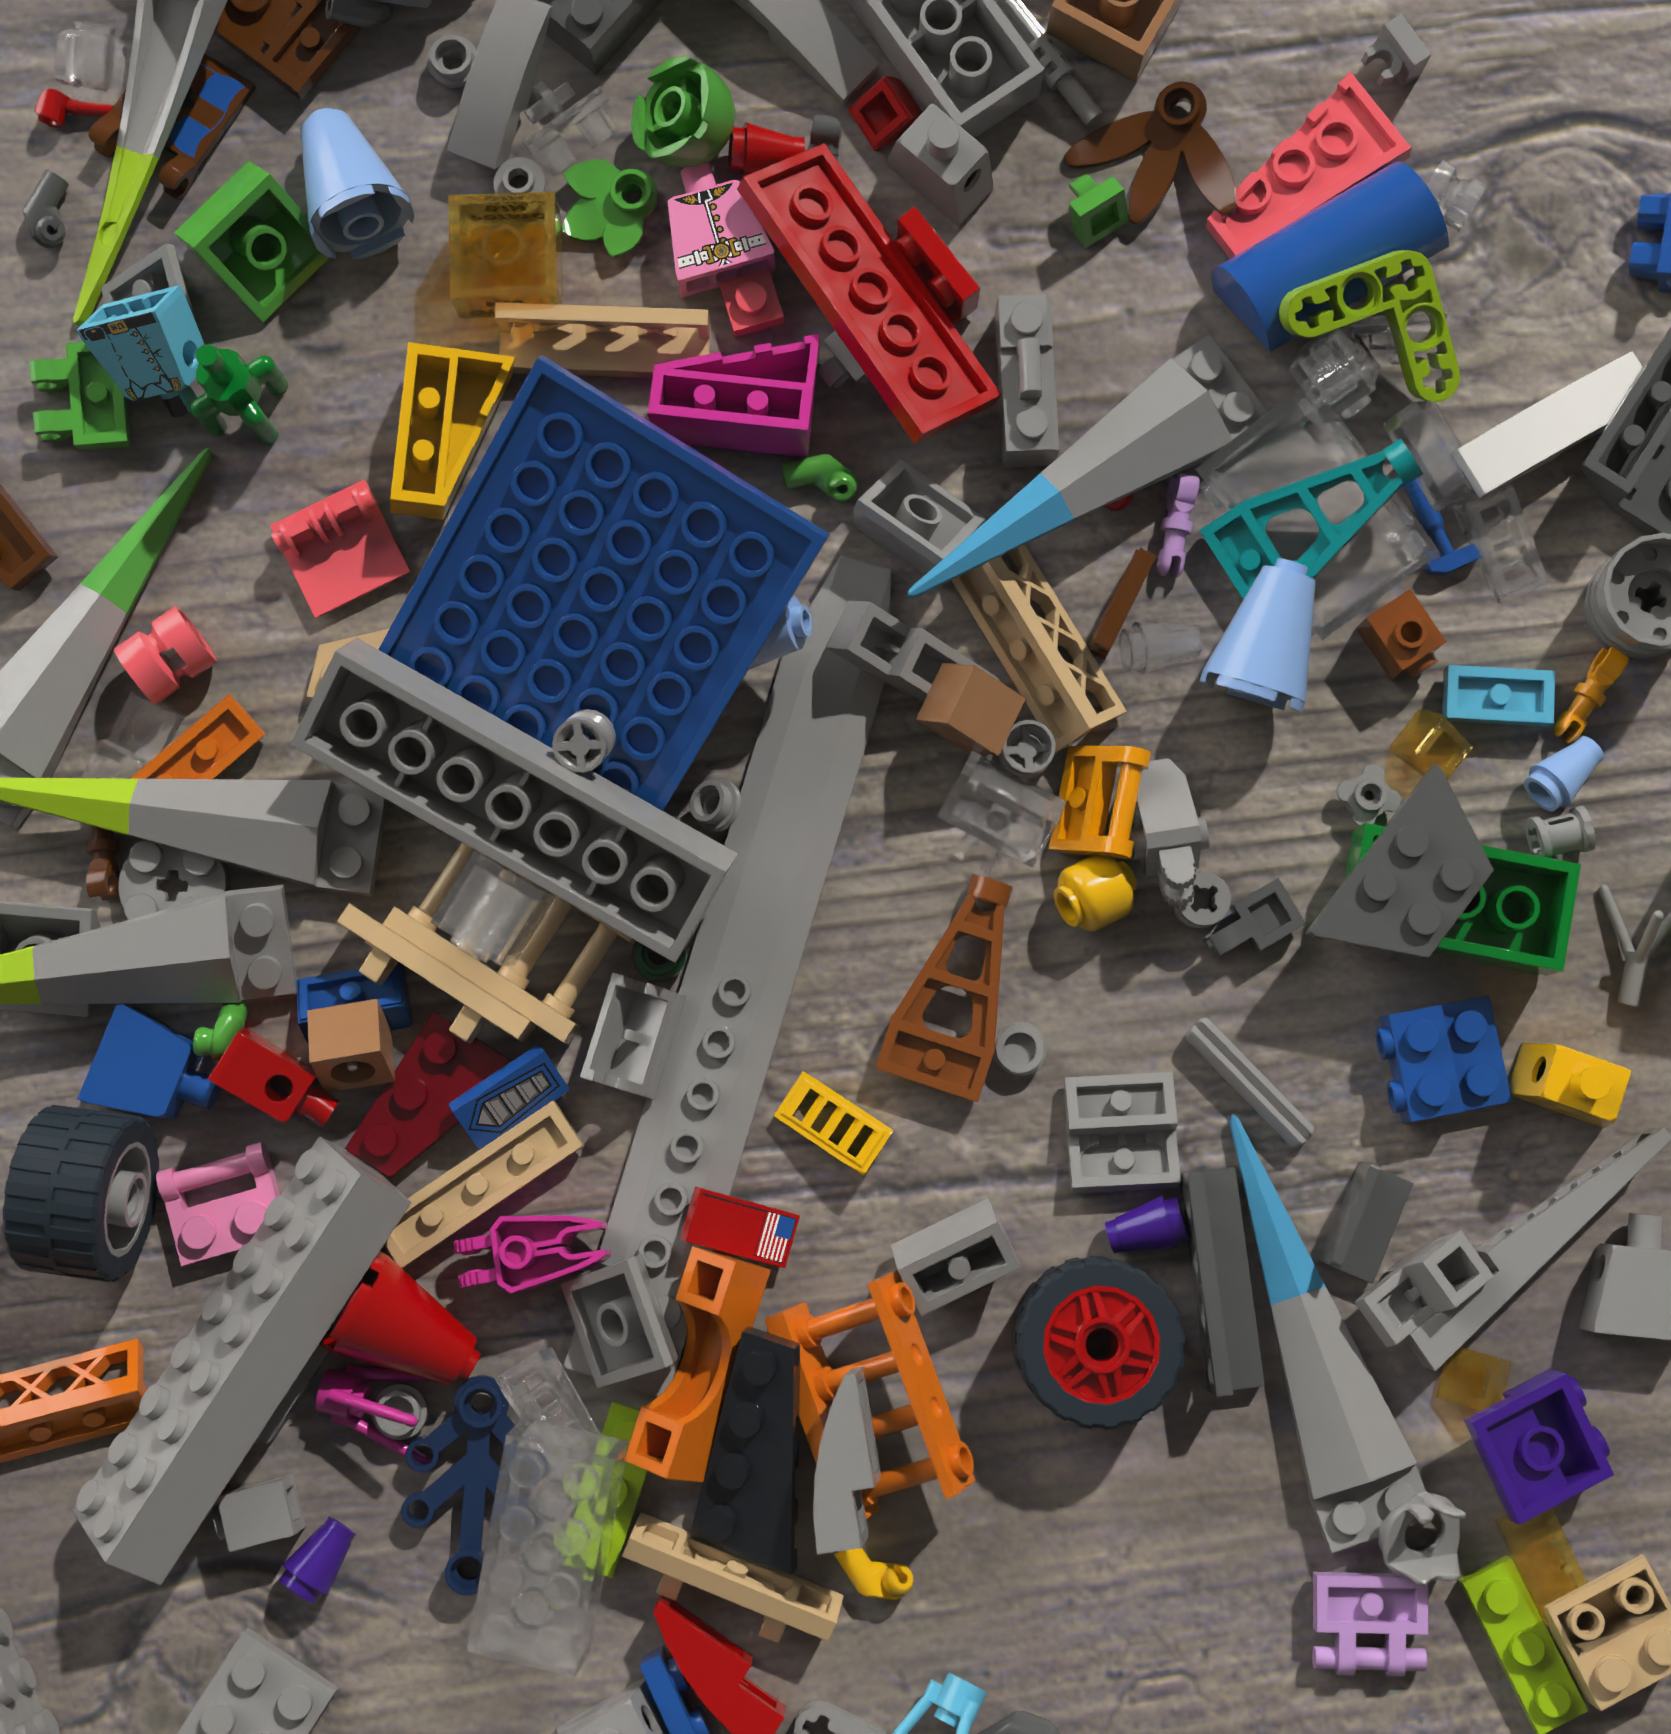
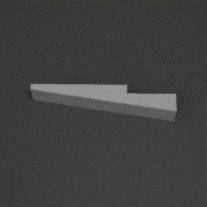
[1404,1127,1671,1371]

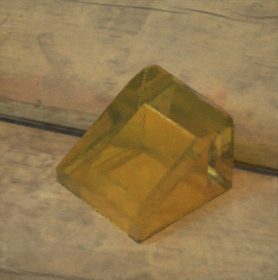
[1390,709,1473,780]
[1436,1347,1511,1410]

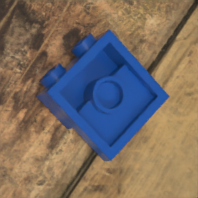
[1375,996,1512,1122]

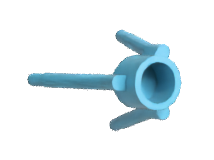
[892,1672,988,1734]

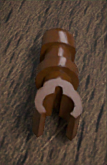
[86,826,120,900]

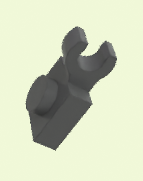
[1203,878,1306,959]

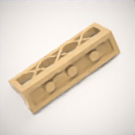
[495,302,711,378]
[951,544,1127,753]

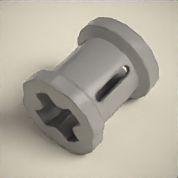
[1525,806,1596,858]

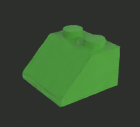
[174,160,329,322]

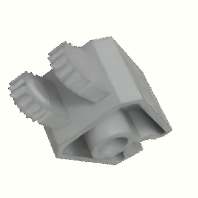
[1129,758,1209,908]

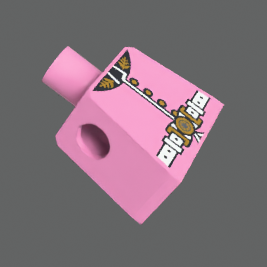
[668,163,776,298]

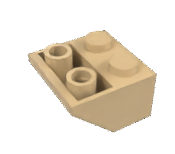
[1544,1554,1671,1711]

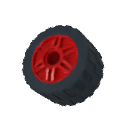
[1012,1256,1185,1430]

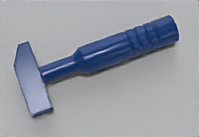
[1404,476,1481,576]

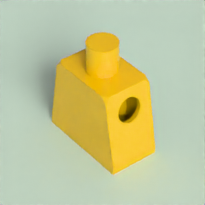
[1508,1043,1631,1128]

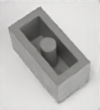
[891,1198,1021,1316]

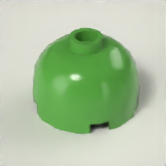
[631,56,736,169]

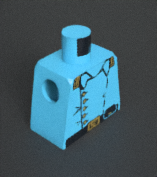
[76,285,204,417]

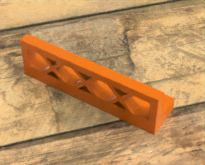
[0,1338,147,1463]

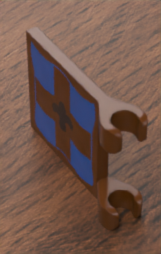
[88,54,256,200]

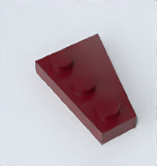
[344,1011,512,1178]

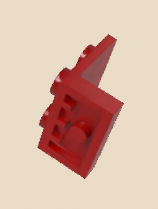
[893,206,980,326]

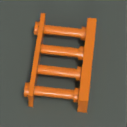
[764,1270,976,1519]

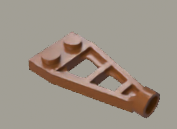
[875,874,1013,1102]

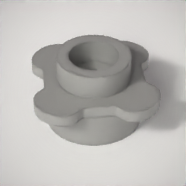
[1337,764,1401,826]

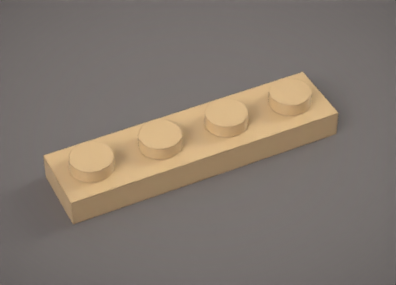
[384,1101,585,1268]

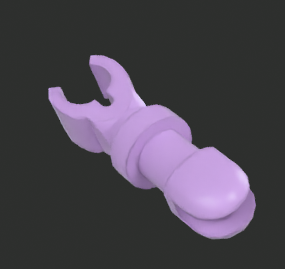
[1157,473,1200,579]

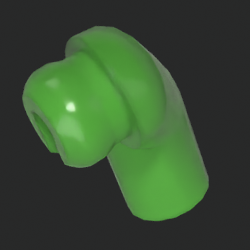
[781,454,858,502]
[193,999,249,1060]

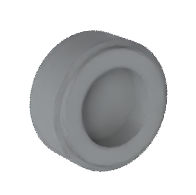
[993,1022,1047,1076]

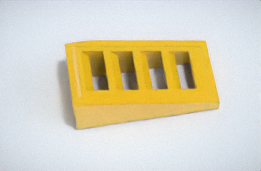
[773,1071,894,1176]

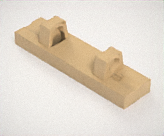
[337,903,537,1043]
[622,1512,844,1643]

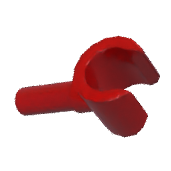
[35,88,113,128]

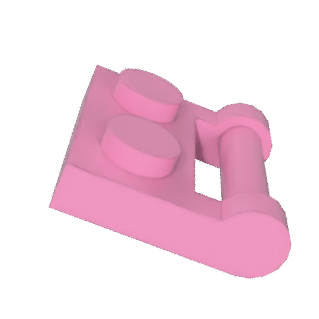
[156,1141,280,1266]

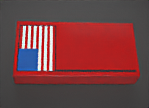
[680,1186,800,1268]

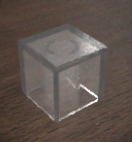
[430,851,557,966]

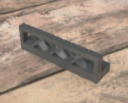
[1180,1167,1265,1397]

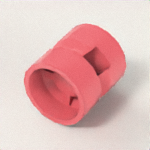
[114,605,218,705]

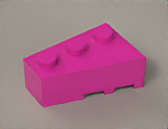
[648,333,820,458]

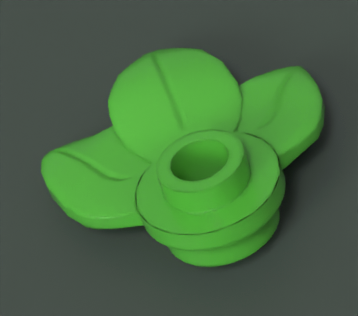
[562,159,658,257]

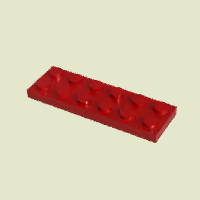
[737,143,1002,444]

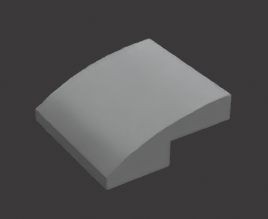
[1064,1072,1181,1194]

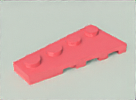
[1206,71,1411,259]

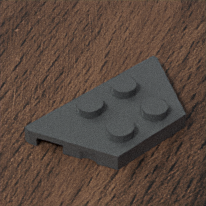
[1305,764,1494,959]

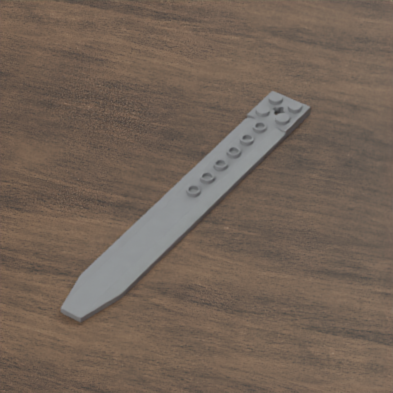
[563,555,891,1396]

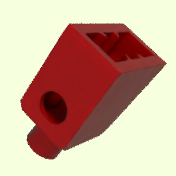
[208,1027,339,1129]

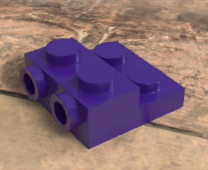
[1464,1369,1614,1525]

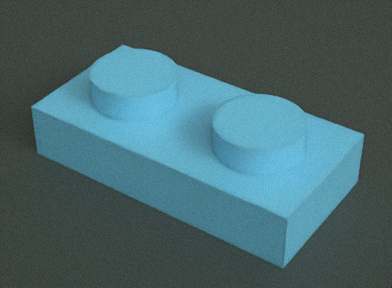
[1442,665,1555,727]

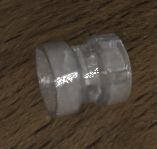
[1427,159,1487,232]

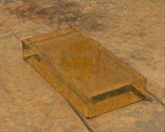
[1494,1508,1587,1625]

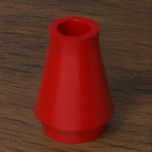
[728,122,805,176]

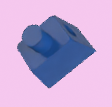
[77,1004,221,1119]

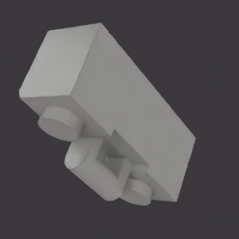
[994,294,1059,468]

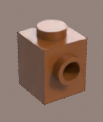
[1356,589,1447,680]

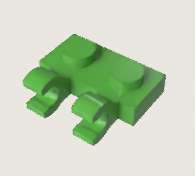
[29,342,132,451]

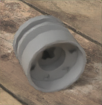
[1584,533,1671,660]

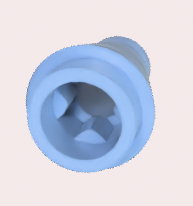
[1524,736,1604,812]

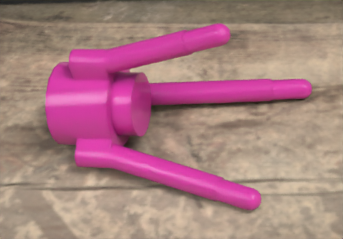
[315,1363,432,1464]

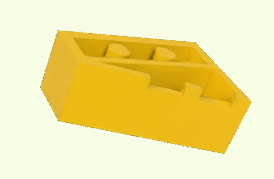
[390,342,515,520]

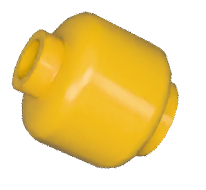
[1054,855,1137,932]

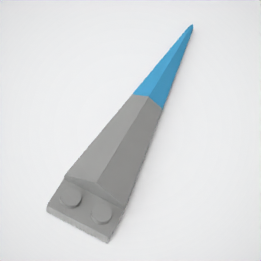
[906,334,1272,599]
[1229,1114,1436,1553]

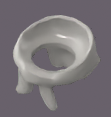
[1378,1491,1466,1586]

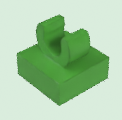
[1069,174,1129,249]

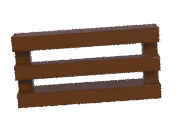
[1088,547,1157,660]

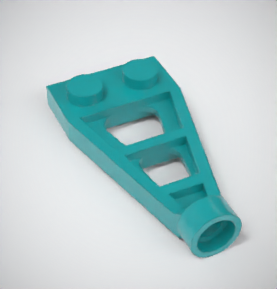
[1199,438,1424,600]

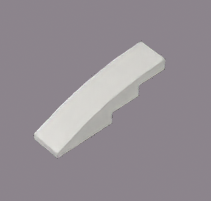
[1452,351,1644,498]

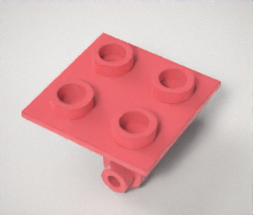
[270,479,411,619]

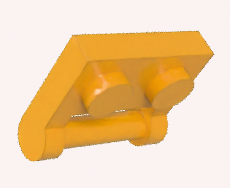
[1048,746,1151,859]

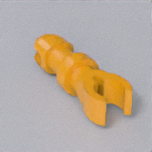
[1554,646,1629,744]

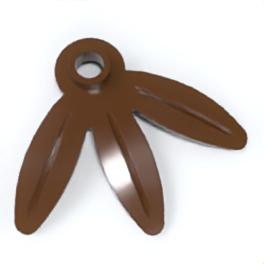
[1063,81,1237,225]

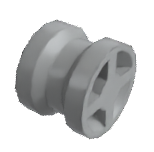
[552,709,616,773]
[1172,872,1231,929]

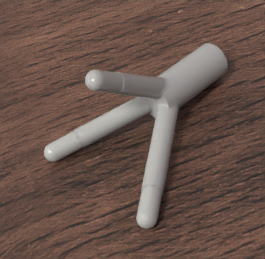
[1598,885,1671,1007]

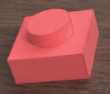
[719,268,784,338]

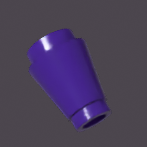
[1105,1195,1189,1254]
[279,1516,356,1604]

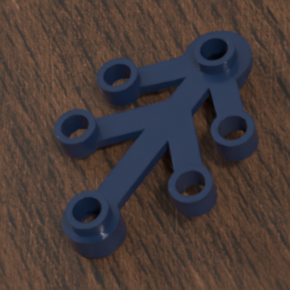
[401,1375,550,1596]

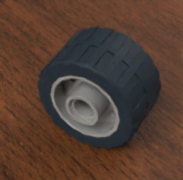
[3,1105,159,1282]

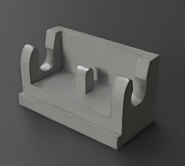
[580,973,686,1099]

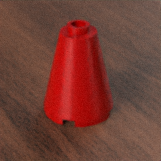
[319,1251,481,1386]

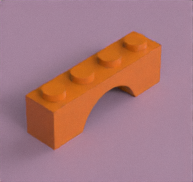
[624,1246,771,1482]

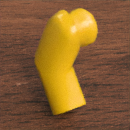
[833,1548,914,1600]

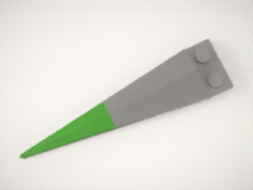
[0,448,212,831]

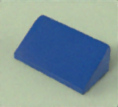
[297,962,412,1043]

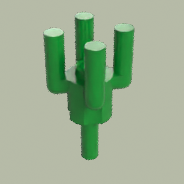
[190,344,288,445]

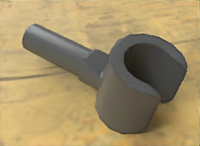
[810,114,841,161]

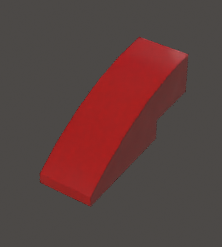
[653,1595,786,1734]

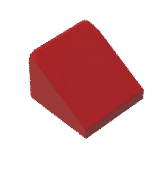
[847,75,923,151]

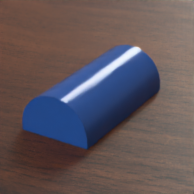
[1211,162,1449,352]

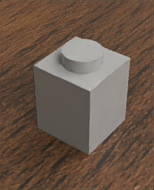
[213,1473,305,1552]

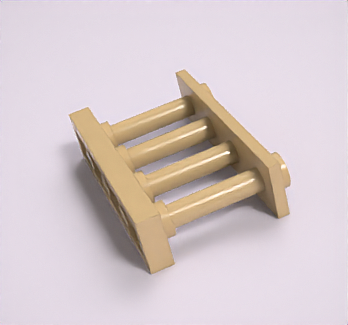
[382,842,636,1044]

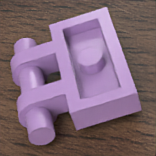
[1312,1572,1428,1676]

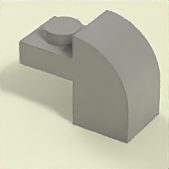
[1354,1231,1494,1347]

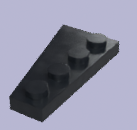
[689,1326,800,1575]

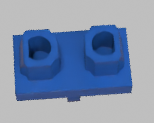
[1629,192,1671,293]

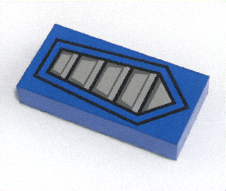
[448,1044,570,1150]

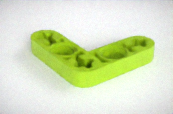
[1279,250,1460,402]

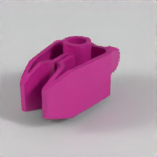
[453,1216,612,1294]

